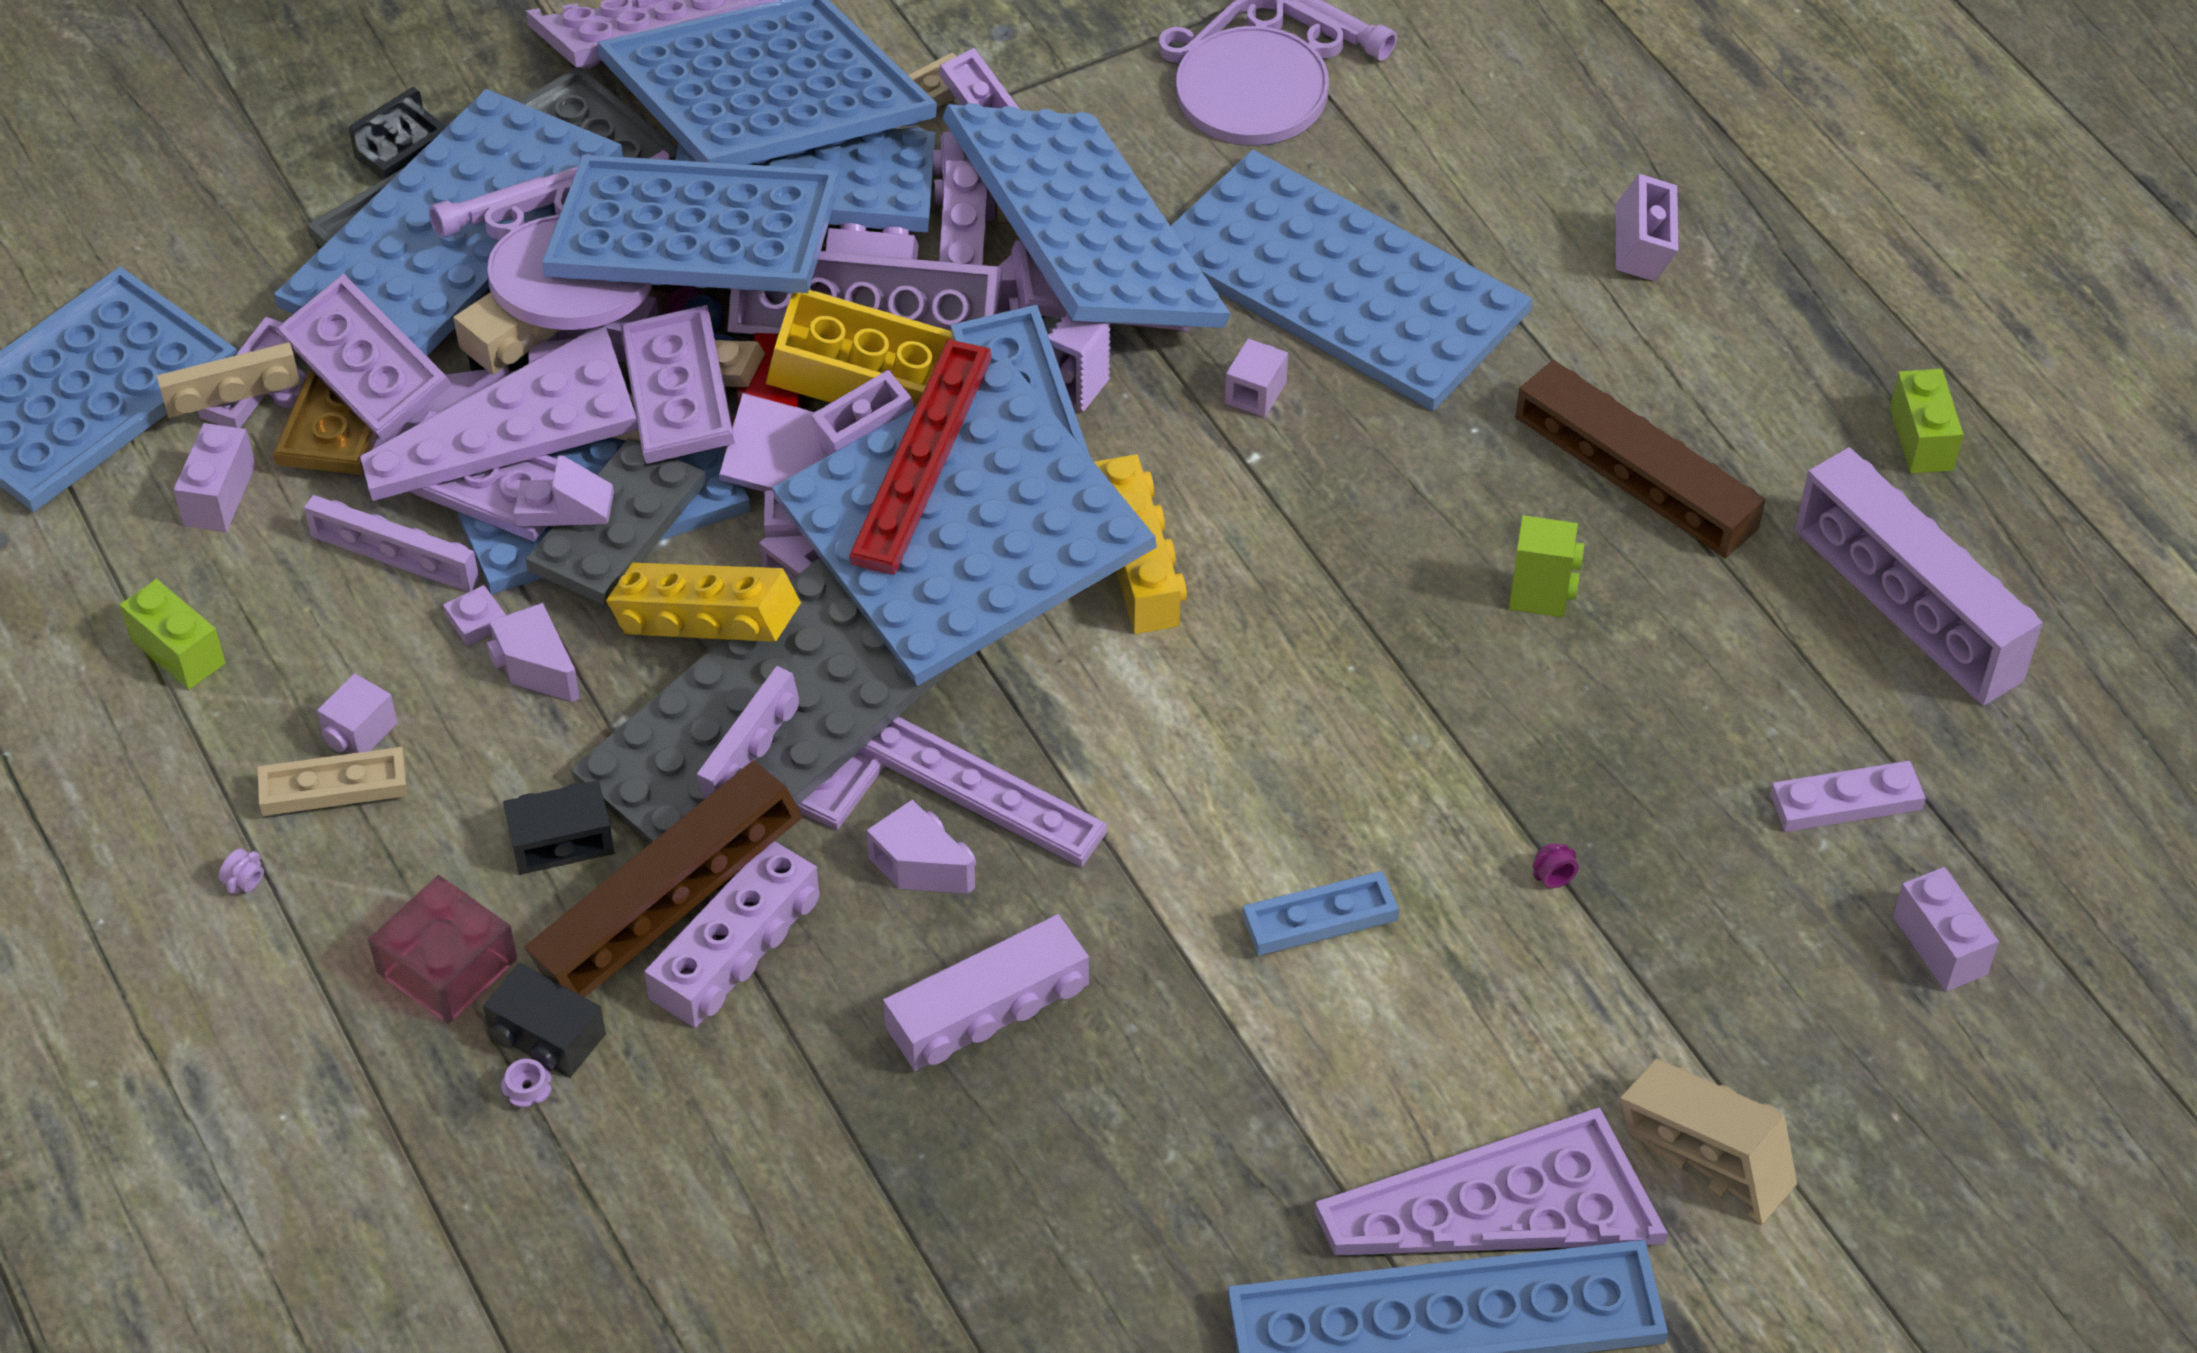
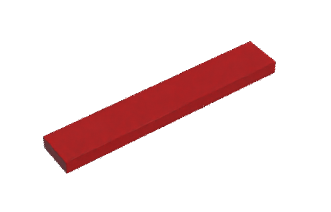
[849,339,992,575]

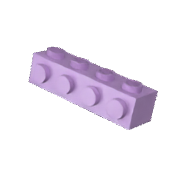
[644,841,820,1028]
[883,914,1089,1071]

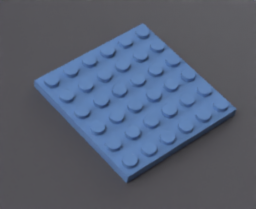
[598,0,937,165]
[772,356,1157,686]

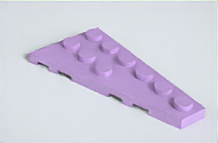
[525,0,778,68]
[360,325,639,501]
[1314,1107,1668,1255]

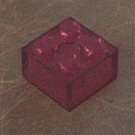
[368,874,518,1024]

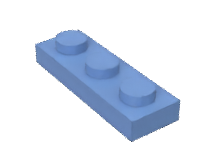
[1242,871,1399,956]

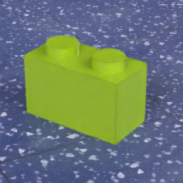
[1890,368,1964,474]
[1509,515,1585,618]
[119,578,226,690]

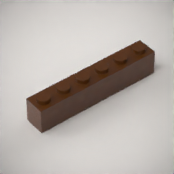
[1515,360,1766,559]
[524,760,803,997]

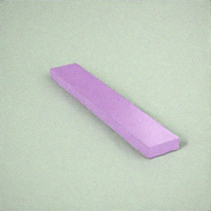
[859,717,1107,868]

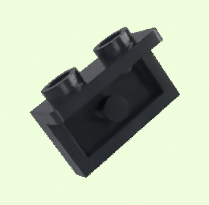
[349,87,447,180]

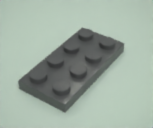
[526,438,706,606]

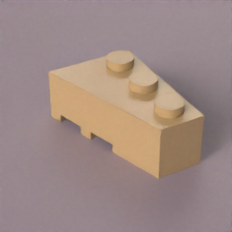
[1620,1058,1797,1225]

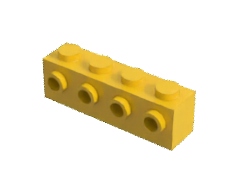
[1094,454,1187,634]
[606,562,801,642]

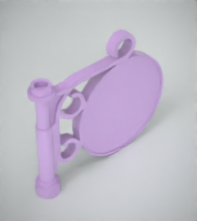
[1159,0,1397,145]
[429,154,652,330]

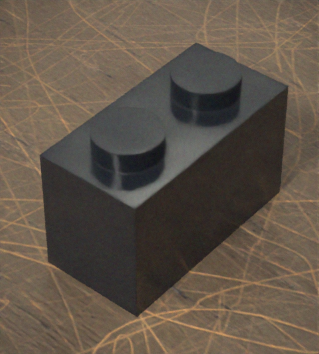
[503,780,615,875]
[483,963,606,1078]

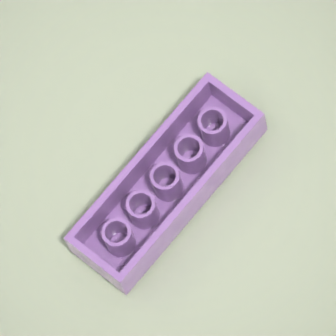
[728,251,1003,334]
[1794,447,2043,706]

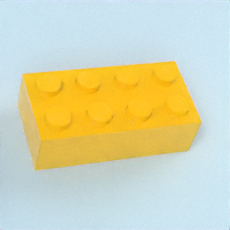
[766,290,953,408]

